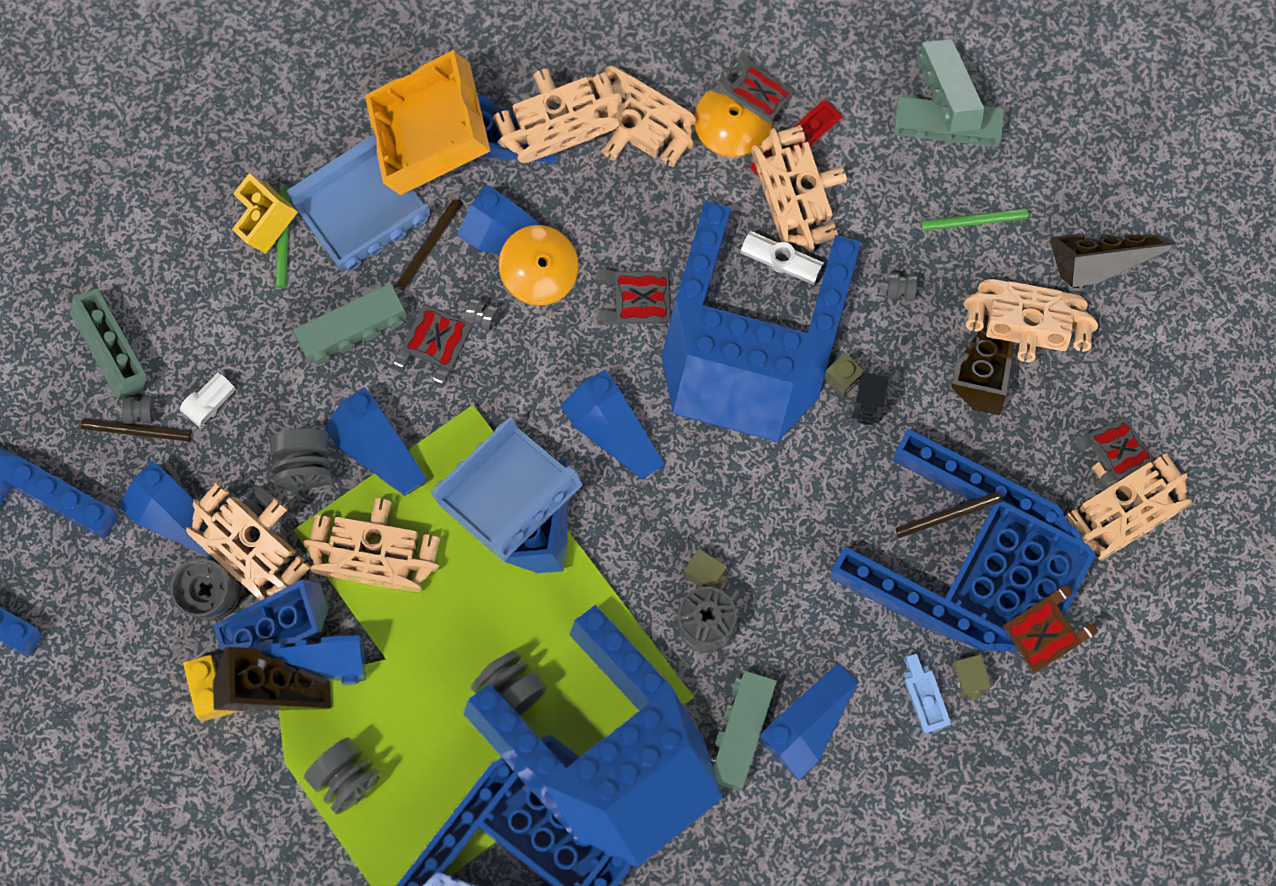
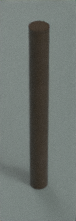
[395,200,461,292]
[81,419,191,442]
[896,491,1003,538]

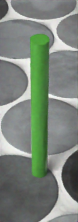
[276,185,290,288]
[921,209,1028,231]

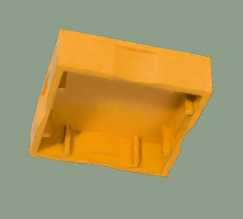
[365,50,490,195]

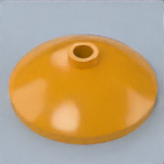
[694,83,773,157]
[498,225,578,306]

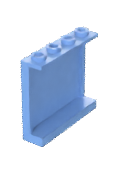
[286,134,430,273]
[431,417,582,562]

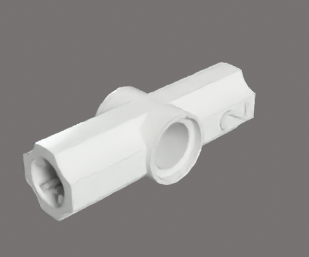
[741,231,824,285]

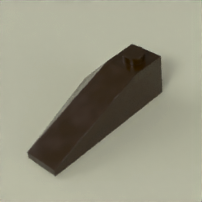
[1050,234,1172,289]
[951,316,1015,416]
[213,646,331,711]

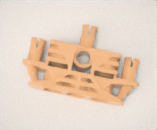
[587,66,696,167]
[493,69,622,163]
[752,125,847,251]
[964,279,1098,362]
[1064,453,1192,560]
[186,482,311,600]
[303,498,440,592]

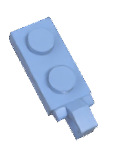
[903,654,951,734]

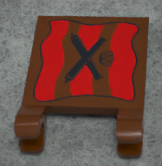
[1002,585,1098,674]

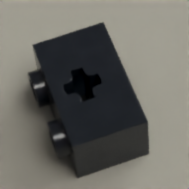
[852,372,889,425]

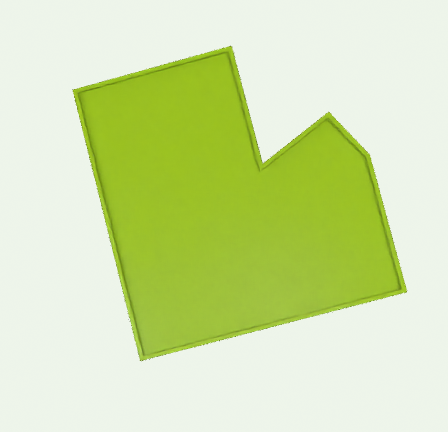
[279,405,694,886]

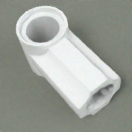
[180,373,236,428]

